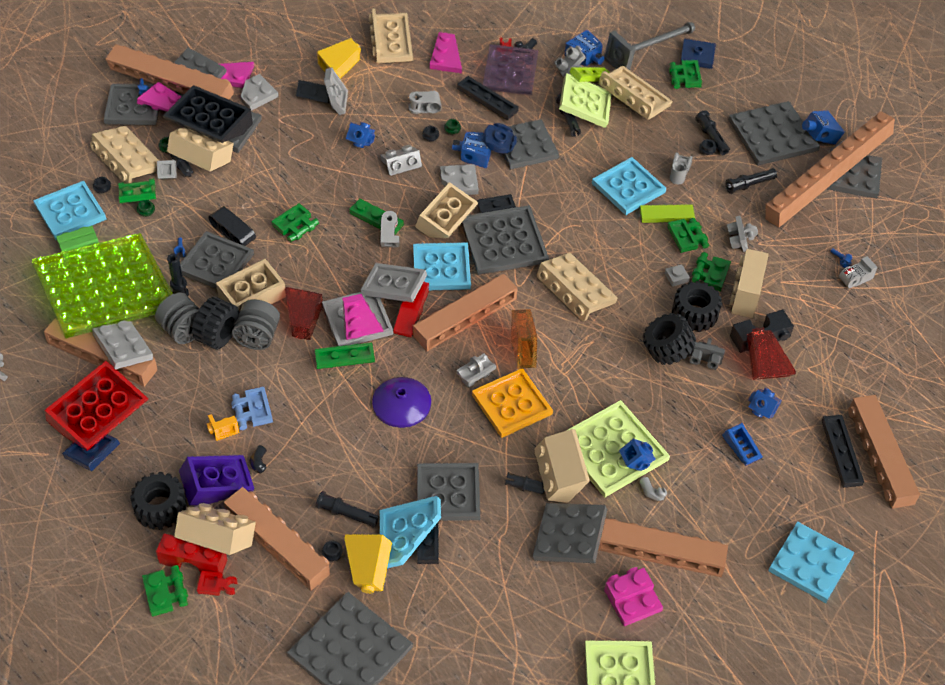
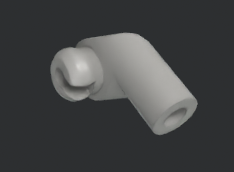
[639,477,667,501]

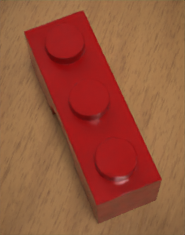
[156,533,228,574]

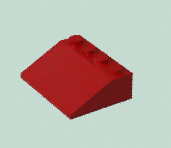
[45,361,148,451]

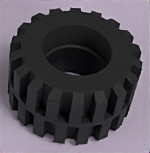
[672,281,722,332]
[192,296,239,350]
[642,313,696,365]
[130,472,187,530]

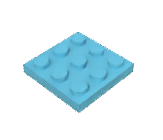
[592,157,666,215]
[33,181,107,240]
[413,243,471,290]
[769,522,855,603]

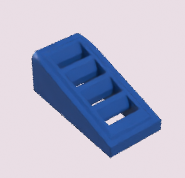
[722,423,763,466]

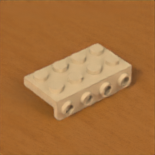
[369,9,413,63]
[598,66,672,120]
[90,126,159,184]
[537,253,618,321]

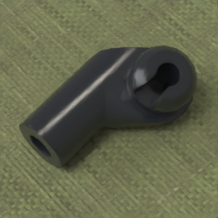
[514,38,537,53]
[249,445,267,474]

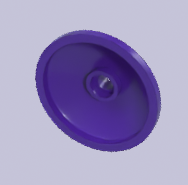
[372,377,431,428]

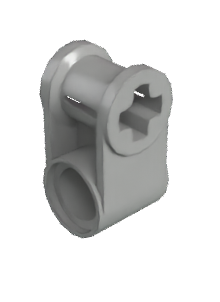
[408,91,441,114]
[670,152,693,185]

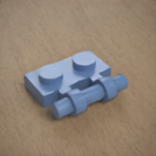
[231,387,273,430]

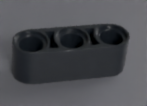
[208,206,256,246]

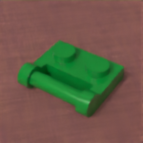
[118,178,156,203]

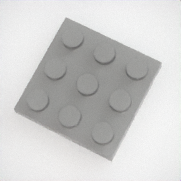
[322,292,393,346]

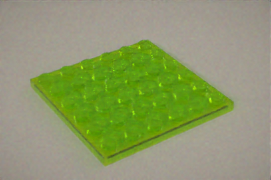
[31,233,173,339]

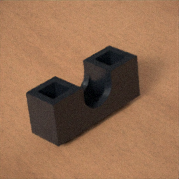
[730,309,794,353]

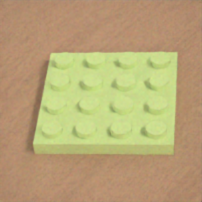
[566,400,670,498]

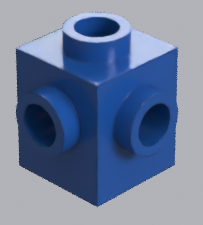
[346,122,375,148]
[748,388,782,419]
[619,438,656,471]

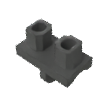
[688,338,725,370]

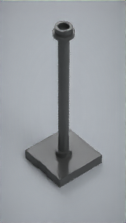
[604,22,695,70]

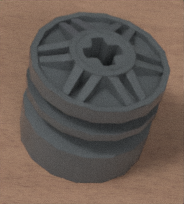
[155,293,200,344]
[232,299,280,350]

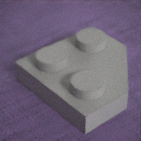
[324,67,348,115]
[241,74,279,110]
[440,164,479,195]

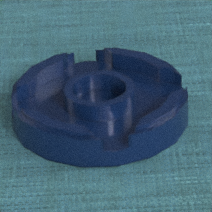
[483,123,517,154]

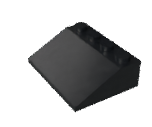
[163,85,253,143]

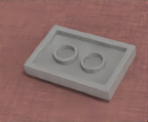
[361,263,427,302]
[93,320,153,369]

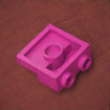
[604,567,663,626]

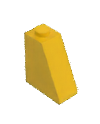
[317,38,361,79]
[344,534,392,594]

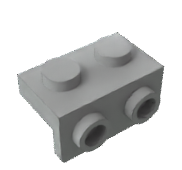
[380,145,422,176]

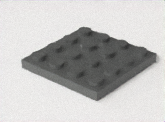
[728,101,820,166]
[461,205,549,275]
[287,592,413,685]

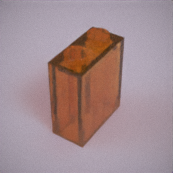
[511,309,537,369]

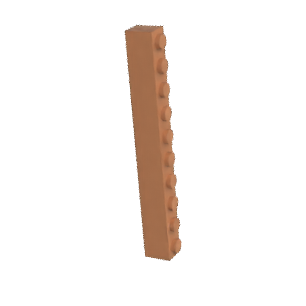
[765,111,895,227]

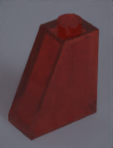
[285,287,323,340]
[747,328,796,380]

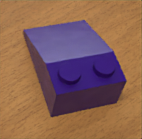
[179,455,255,506]

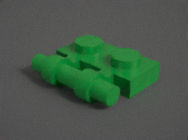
[669,60,702,89]
[271,203,319,243]
[667,218,709,253]
[692,252,731,292]
[142,565,188,617]

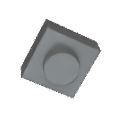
[157,160,177,179]
[664,264,690,287]

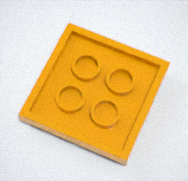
[472,368,553,438]

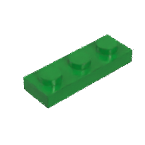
[349,198,404,234]
[315,342,375,369]

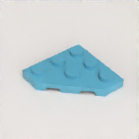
[380,496,441,569]

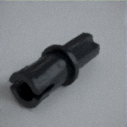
[170,154,193,177]
[504,472,545,494]

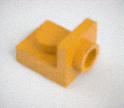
[206,414,239,441]

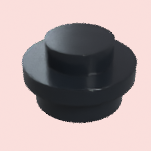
[422,126,439,141]
[699,139,716,155]
[93,177,111,193]
[322,540,343,562]

